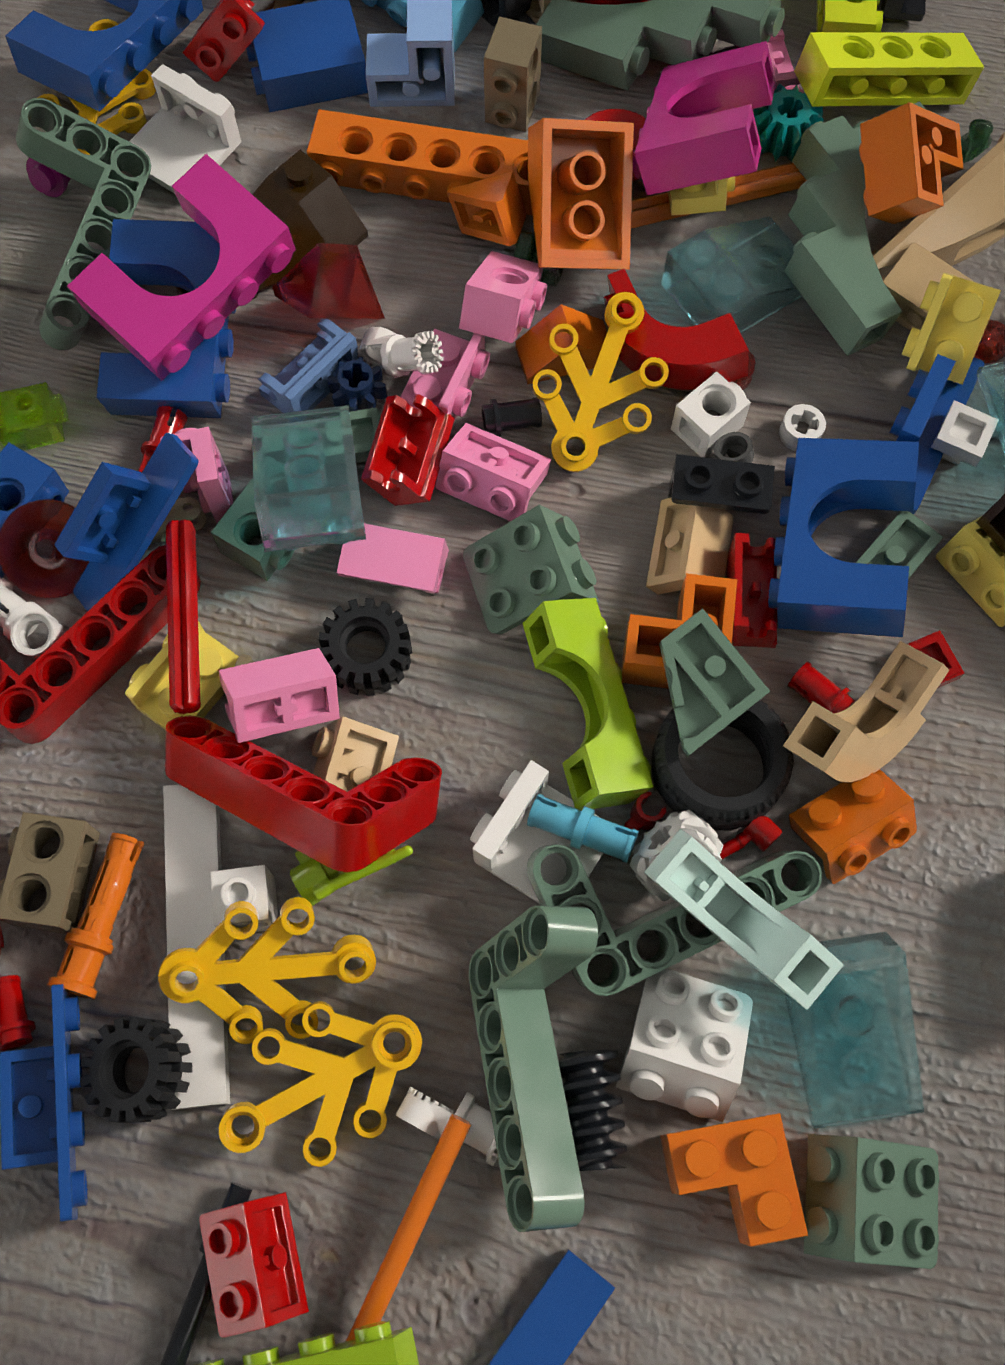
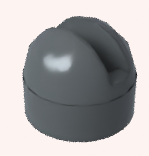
[714,432,754,463]

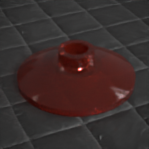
[0,499,89,598]

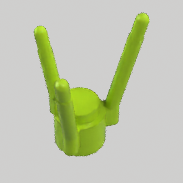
[290,845,413,906]

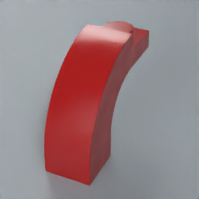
[604,268,749,390]

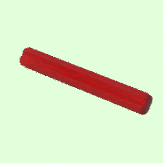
[166,519,201,714]

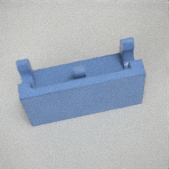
[258,317,359,420]

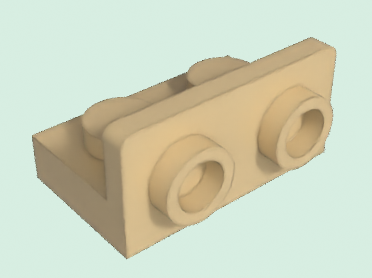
[312,716,399,792]

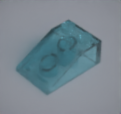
[661,217,802,333]
[252,405,366,552]
[785,932,924,1129]

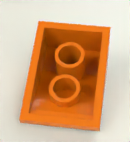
[528,118,634,270]

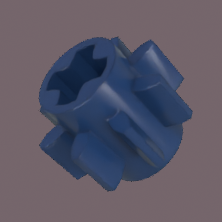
[327,357,388,412]

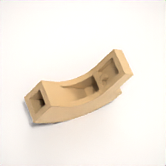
[783,641,949,782]

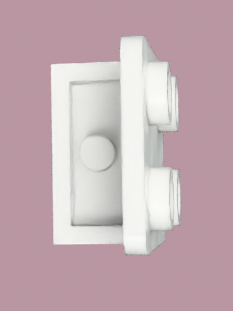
[129,64,241,194]
[470,760,604,904]
[616,969,753,1122]

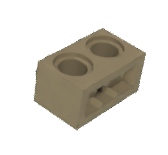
[484,17,542,132]
[0,812,100,934]

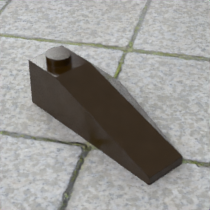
[176,149,368,299]

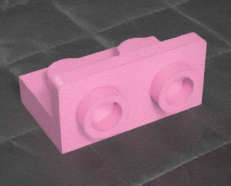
[400,329,490,421]
[435,423,552,521]
[160,426,234,523]

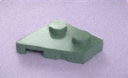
[659,608,771,757]

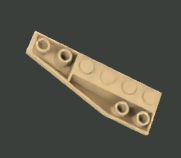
[871,132,1005,281]

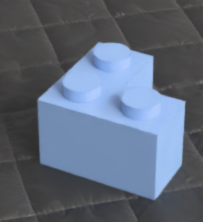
[366,0,455,107]

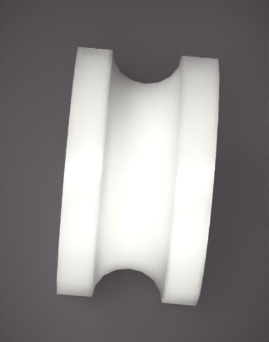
[779,404,826,451]

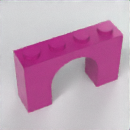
[633,41,776,195]
[67,154,296,381]

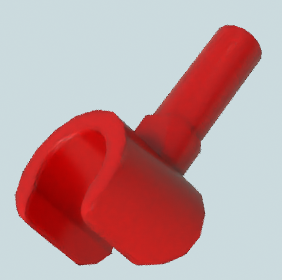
[608,792,666,857]
[720,816,782,860]

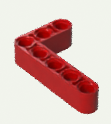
[0,545,201,744]
[165,715,442,872]

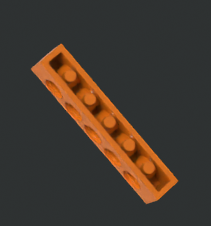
[307,109,532,215]

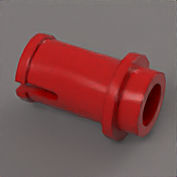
[787,661,856,713]
[0,975,36,1051]

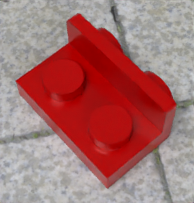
[182,0,265,82]
[199,1192,309,1338]

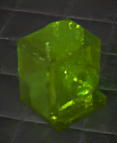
[0,382,69,451]

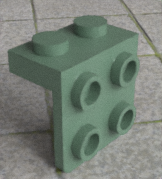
[463,505,599,635]
[804,1134,939,1269]

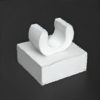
[931,400,999,467]

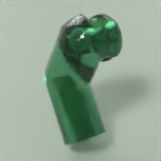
[961,119,994,163]

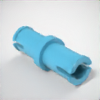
[527,793,639,863]

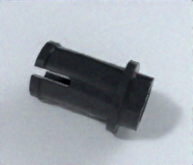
[482,397,542,436]

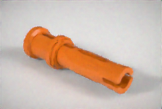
[47,833,144,1000]

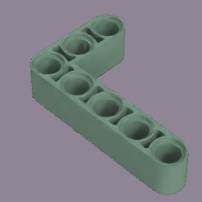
[15,98,152,350]
[526,844,822,996]
[468,905,598,1232]

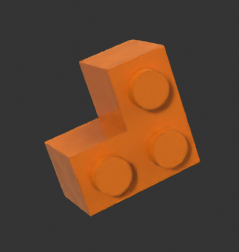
[859,102,964,224]
[621,573,737,689]
[660,1113,808,1247]

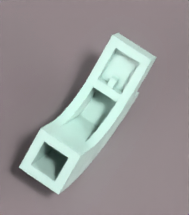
[644,829,844,1010]

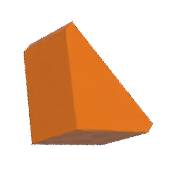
[447,172,527,246]
[515,304,607,385]

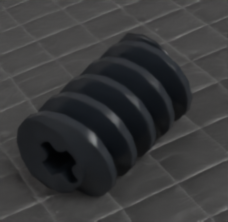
[558,1050,627,1171]

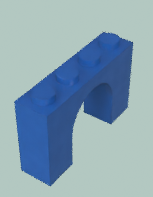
[5,0,204,112]
[97,219,236,418]
[768,438,919,637]

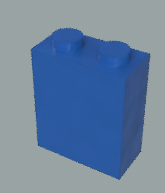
[246,0,368,113]

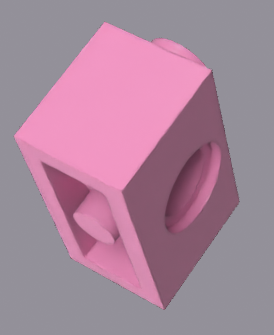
[459,251,547,343]

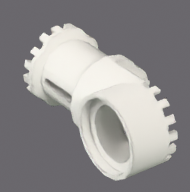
[357,327,444,378]
[0,578,65,659]
[396,1087,498,1166]

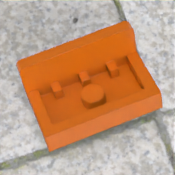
[789,769,917,884]

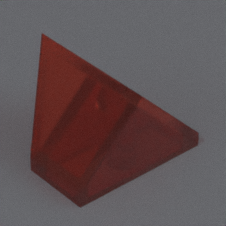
[272,243,385,319]

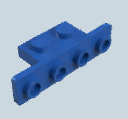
[889,354,984,514]
[54,433,199,612]
[0,984,88,1222]

